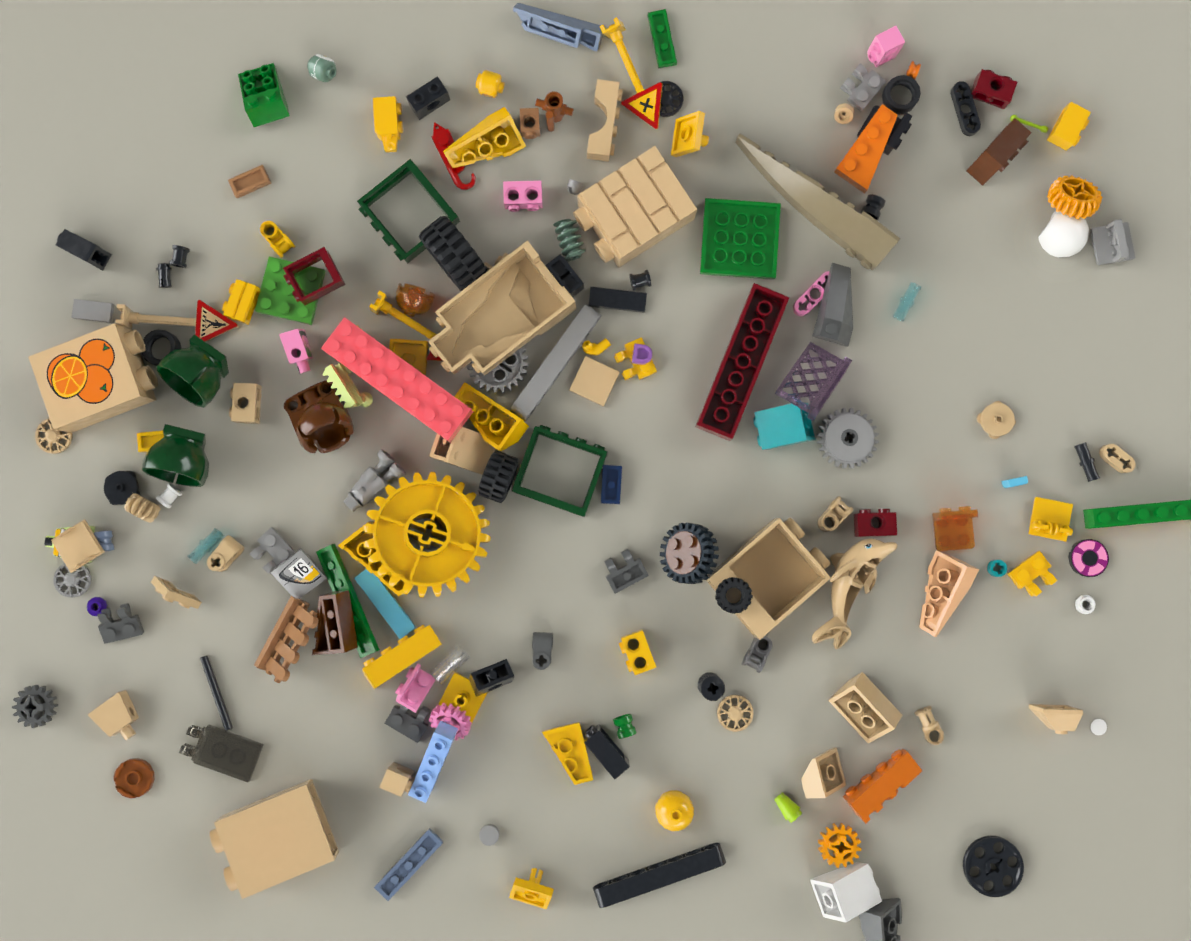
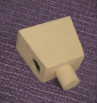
[87,690,139,741]

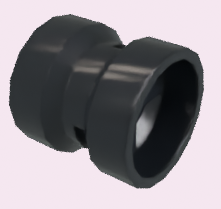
[861,194,886,220]

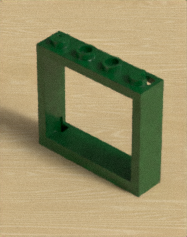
[357,159,460,264]
[512,425,608,518]

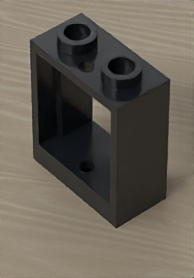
[584,724,630,780]

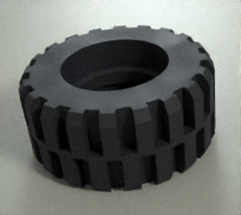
[419,216,488,291]

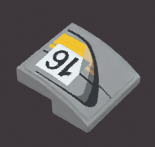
[270,549,327,599]

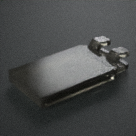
[179,725,264,782]

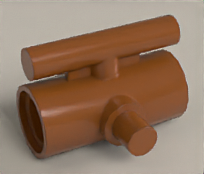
[535,91,574,132]

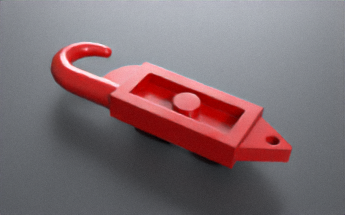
[431,122,476,190]

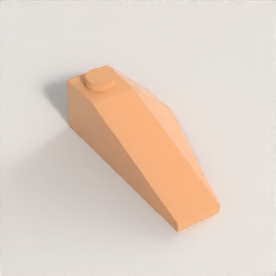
[919,550,979,637]

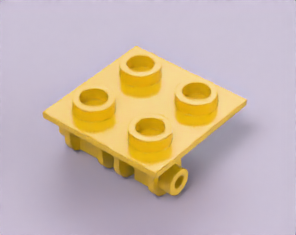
[1028,497,1073,542]

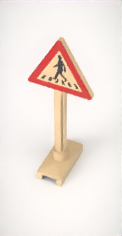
[115,300,238,342]

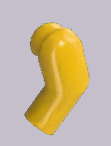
[582,338,611,356]

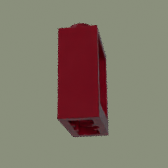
[283,247,346,305]

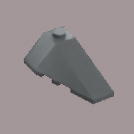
[812,263,853,347]
[859,898,902,941]

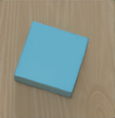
[1002,476,1028,488]

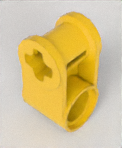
[260,221,296,258]

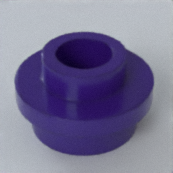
[87,597,107,616]

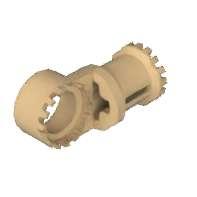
[915,706,944,745]

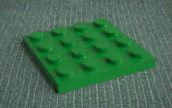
[700,198,781,279]

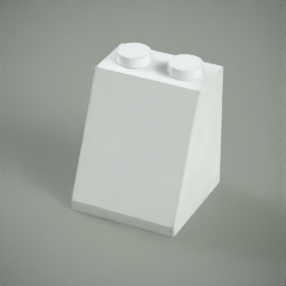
[810,862,882,922]

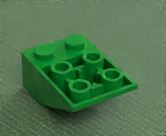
[238,63,290,127]

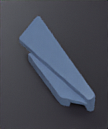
[513,3,604,52]

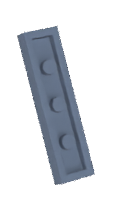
[374,828,444,901]

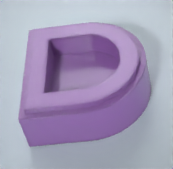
[632,343,652,365]

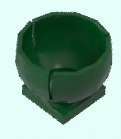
[156,334,229,408]
[142,424,209,487]

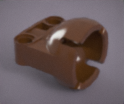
[284,380,354,453]

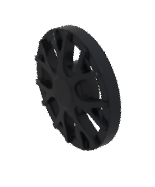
[659,81,683,117]

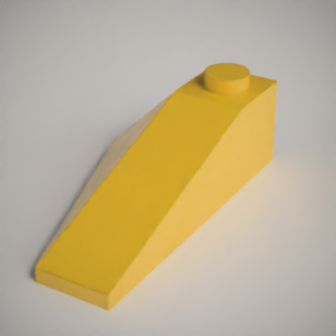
[443,107,526,168]
[454,382,529,452]

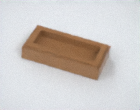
[228,165,271,198]

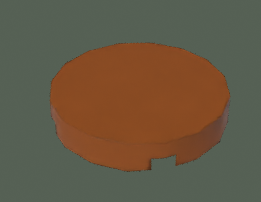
[114,758,155,798]

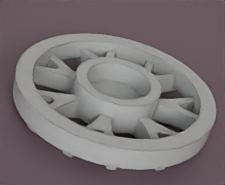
[53,563,91,597]

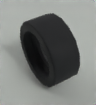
[882,75,921,115]
[142,329,182,366]

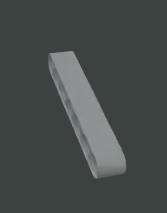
[510,304,602,421]

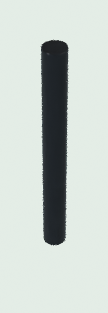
[200,655,233,731]

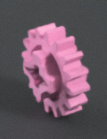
[429,703,472,740]

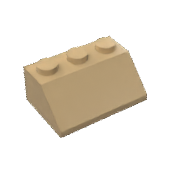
[828,672,902,743]

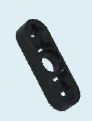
[950,81,981,136]

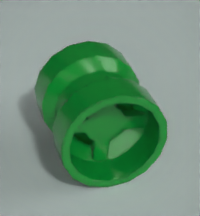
[613,714,637,739]

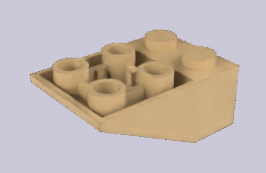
[429,427,496,475]

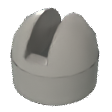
[567,179,583,195]

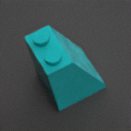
[753,402,816,450]

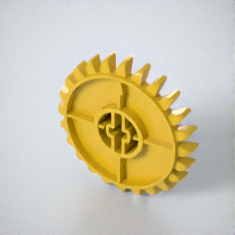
[363,472,491,598]

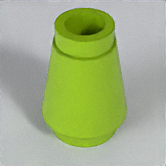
[774,792,802,823]

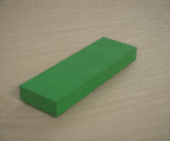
[647,9,677,69]

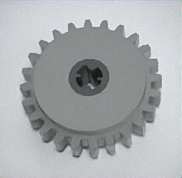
[817,408,879,469]

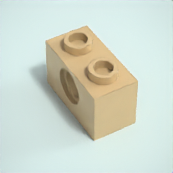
[229,383,262,424]
[379,762,415,797]

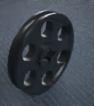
[963,836,1024,897]

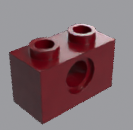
[971,69,1018,109]
[853,509,897,537]

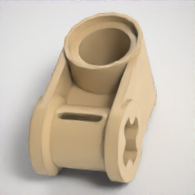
[817,496,853,532]
[207,535,244,572]

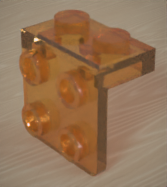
[932,506,978,551]

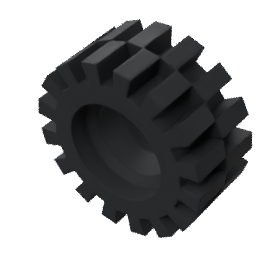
[715,577,753,614]

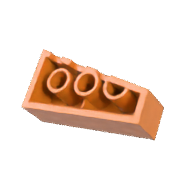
[834,104,898,194]
[843,749,922,824]

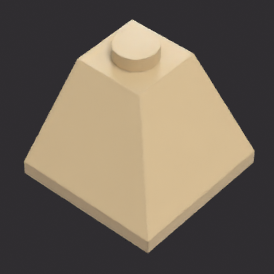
[1029,704,1083,734]
[801,747,846,798]

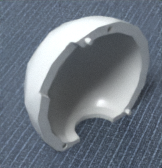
[1038,211,1089,258]

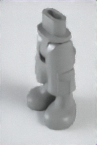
[344,449,406,512]

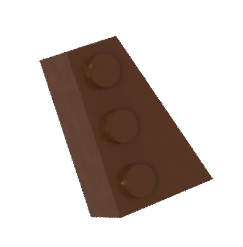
[966,118,1032,186]
[312,590,358,655]

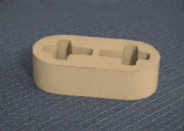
[1099,444,1136,473]

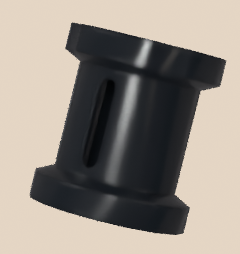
[169,245,190,268]
[629,270,652,291]

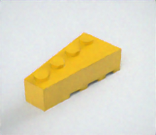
[338,521,415,596]
[362,625,442,689]

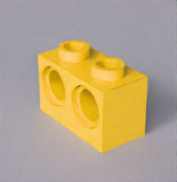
[619,629,656,675]

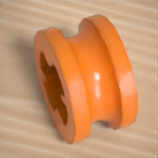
[906,61,921,80]

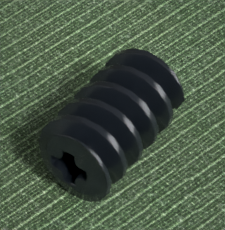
[697,672,725,701]

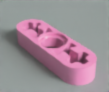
[793,271,829,317]

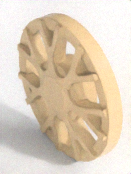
[35,418,72,454]
[717,695,753,732]

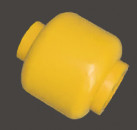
[476,70,505,98]

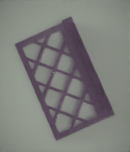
[775,342,852,421]

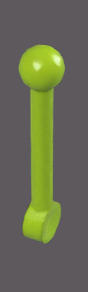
[1010,114,1049,133]

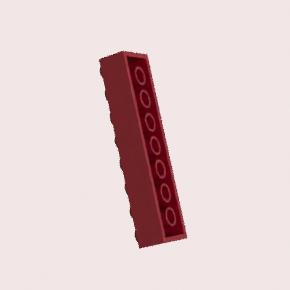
[695,283,790,441]

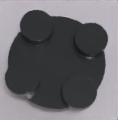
[104,471,140,505]

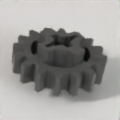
[12,685,58,728]

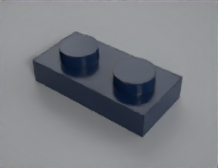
[601,465,622,505]

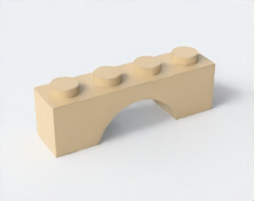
[587,79,623,162]

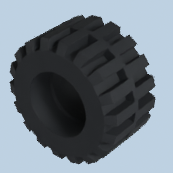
[478,450,519,503]

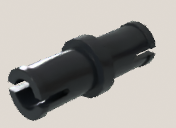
[1074,442,1100,482]

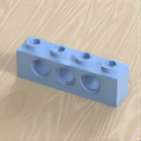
[408,721,458,803]

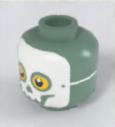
[307,54,337,82]

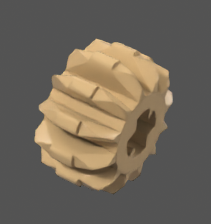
[124,493,161,523]

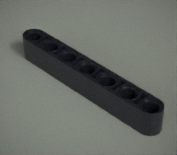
[593,843,726,908]

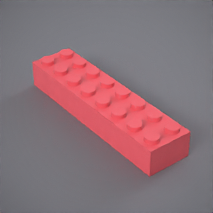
[321,317,473,443]

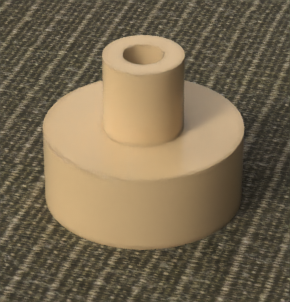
[834,103,854,124]

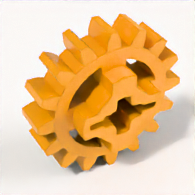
[818,823,862,868]

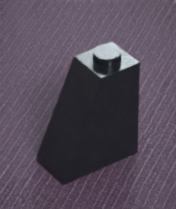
[56,229,112,271]

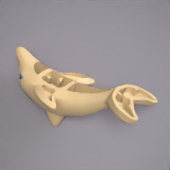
[812,539,897,650]

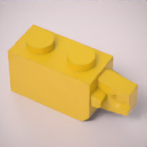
[373,96,403,153]

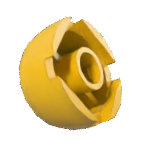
[655,790,694,831]

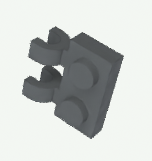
[604,549,649,594]
[97,603,144,644]
[384,705,430,743]

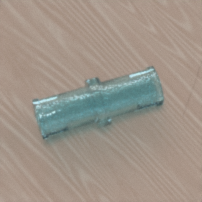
[893,282,921,322]
[187,528,224,564]

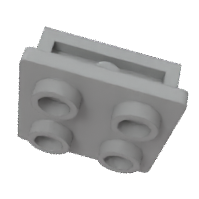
[1090,219,1135,265]

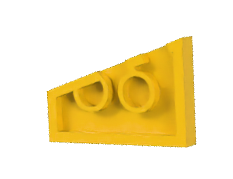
[542,722,594,785]

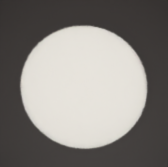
[1091,719,1107,735]

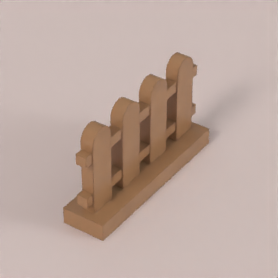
[254,596,319,683]

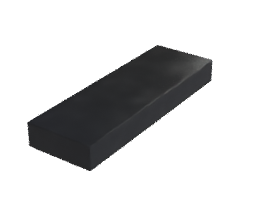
[588,287,647,313]

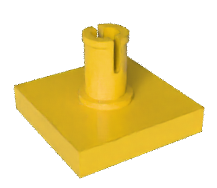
[671,111,709,157]
[438,672,488,723]
[509,868,554,909]

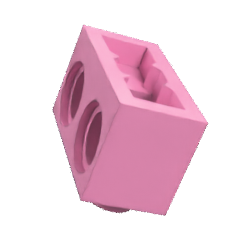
[867,26,905,67]
[503,180,543,212]

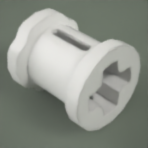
[156,483,183,508]

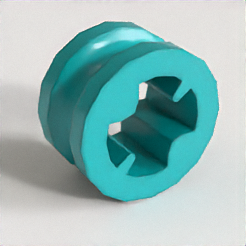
[987,560,1007,577]

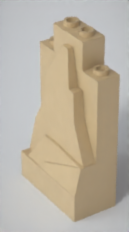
[428,240,577,376]

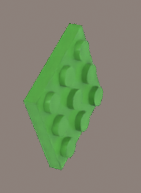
[255,256,326,325]

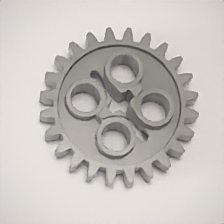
[467,348,529,394]

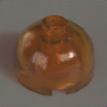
[395,283,435,317]

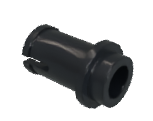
[156,263,172,288]

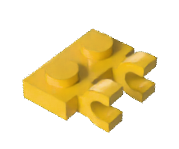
[614,337,657,380]
[1007,551,1058,597]

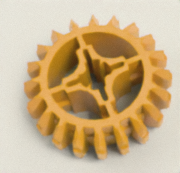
[1047,175,1103,219]

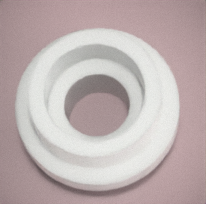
[1075,595,1096,614]

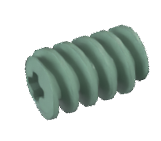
[553,219,586,262]

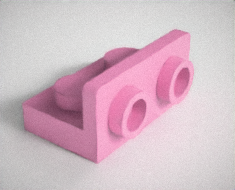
[395,664,437,713]

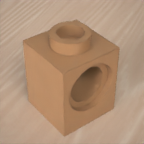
[520,108,540,139]

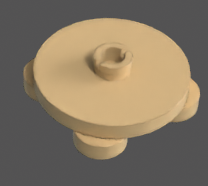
[976,401,1016,439]

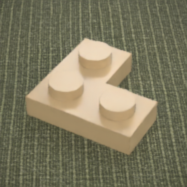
[151,576,202,609]

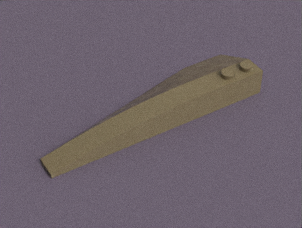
[735,134,900,271]

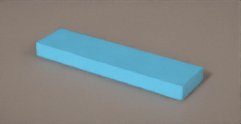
[354,569,416,639]

